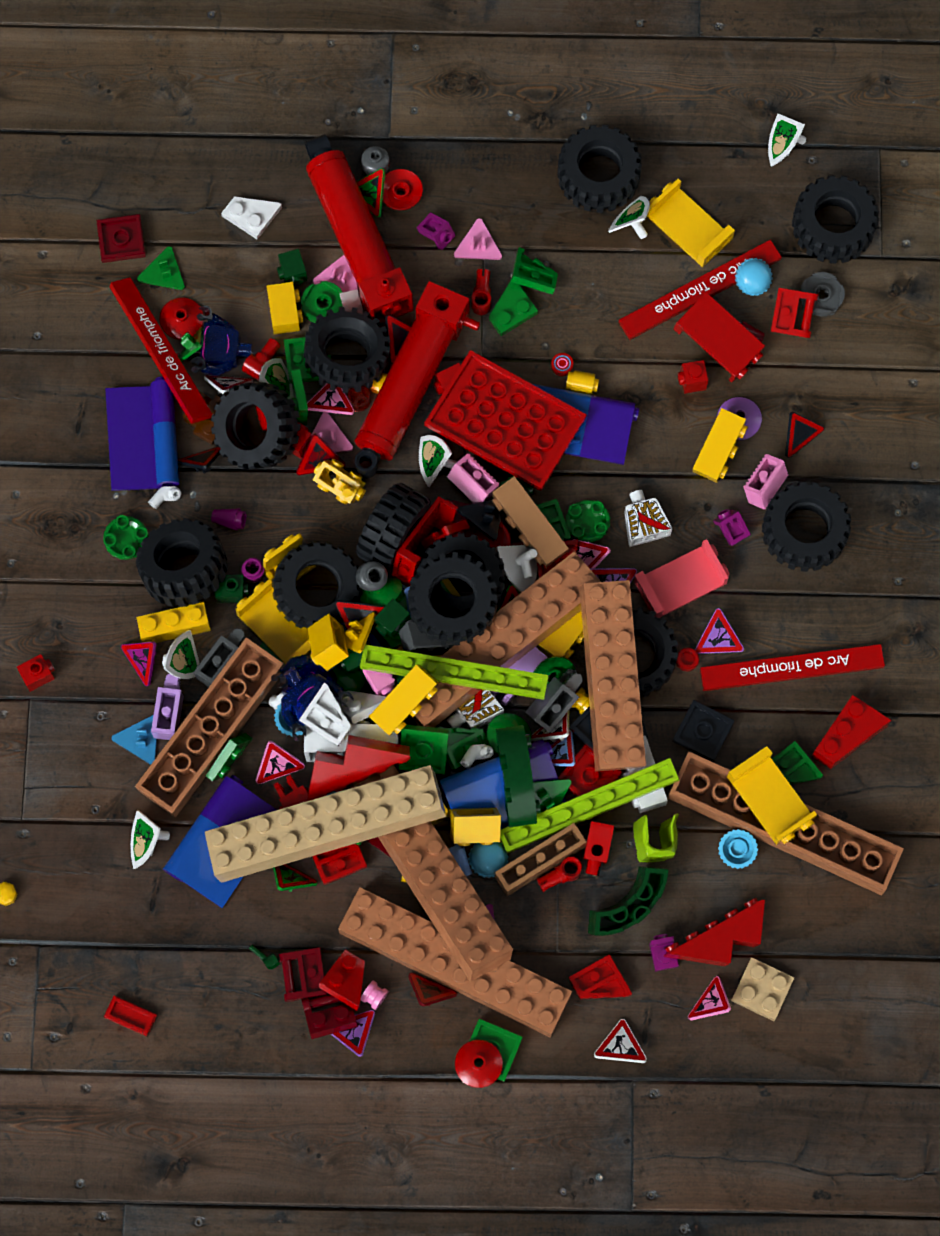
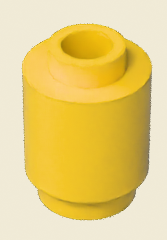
[566,370,599,395]

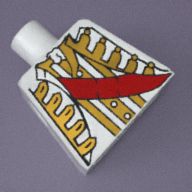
[624,490,672,547]
[446,689,504,729]

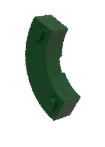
[496,725,541,827]
[588,866,669,936]

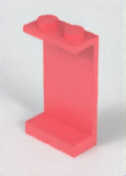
[633,539,729,618]

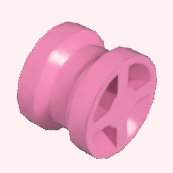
[361,980,389,1011]

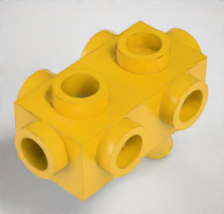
[313,459,366,504]

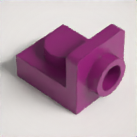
[416,212,455,250]
[713,509,751,546]
[649,934,679,972]

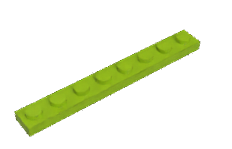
[360,644,548,700]
[500,758,680,853]

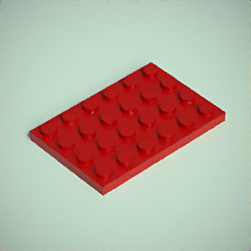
[424,350,587,491]

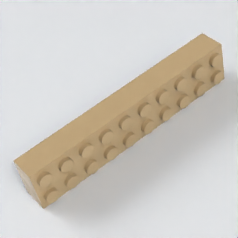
[205,765,447,883]

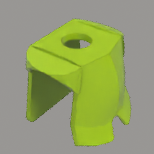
[633,813,679,862]

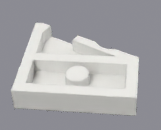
[221,197,282,240]
[299,683,351,747]
[334,690,387,725]

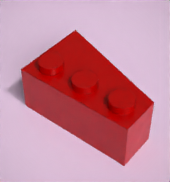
[812,695,892,769]

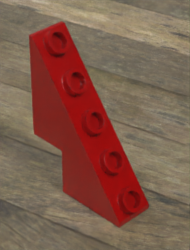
[307,735,411,801]
[664,898,765,966]

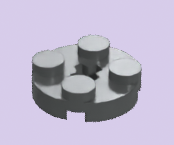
[800,272,845,316]

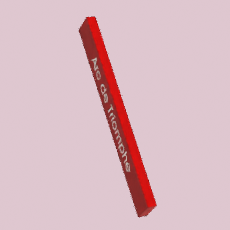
[618,239,782,340]
[110,277,212,424]
[700,644,885,691]

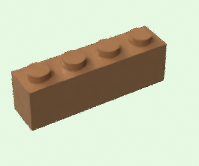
[491,476,569,568]
[494,823,587,896]

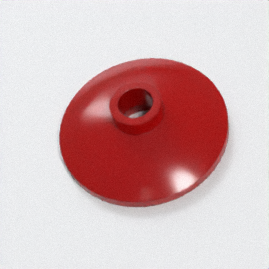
[383,169,423,210]
[159,298,204,340]
[455,1040,503,1088]

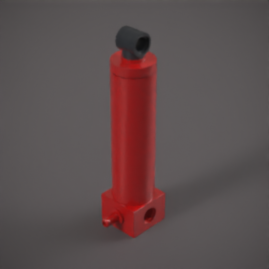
[304,134,413,324]
[354,281,480,479]

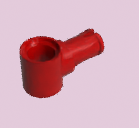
[471,269,491,316]
[242,338,280,381]
[536,857,582,892]

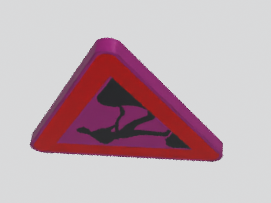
[121,641,156,686]

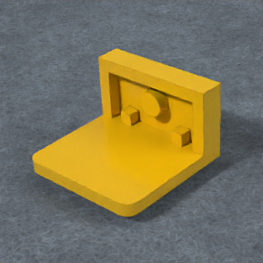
[263,533,316,581]

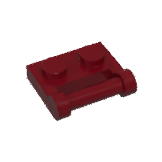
[278,948,327,1002]
[302,994,357,1039]

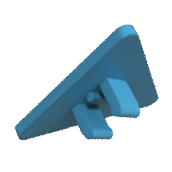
[112,715,157,765]

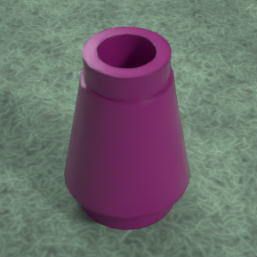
[211,508,247,531]
[242,558,264,582]

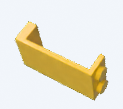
[647,179,735,268]
[236,579,311,672]
[727,746,817,845]

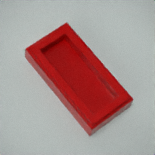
[104,995,157,1037]

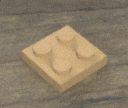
[731,957,794,1021]

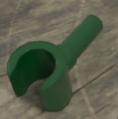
[249,944,280,970]

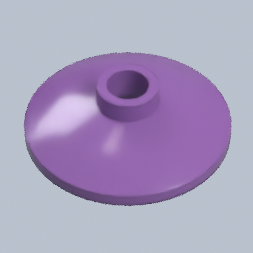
[717,397,762,440]

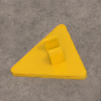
[344,612,377,653]

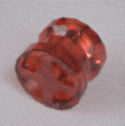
[348,386,371,412]

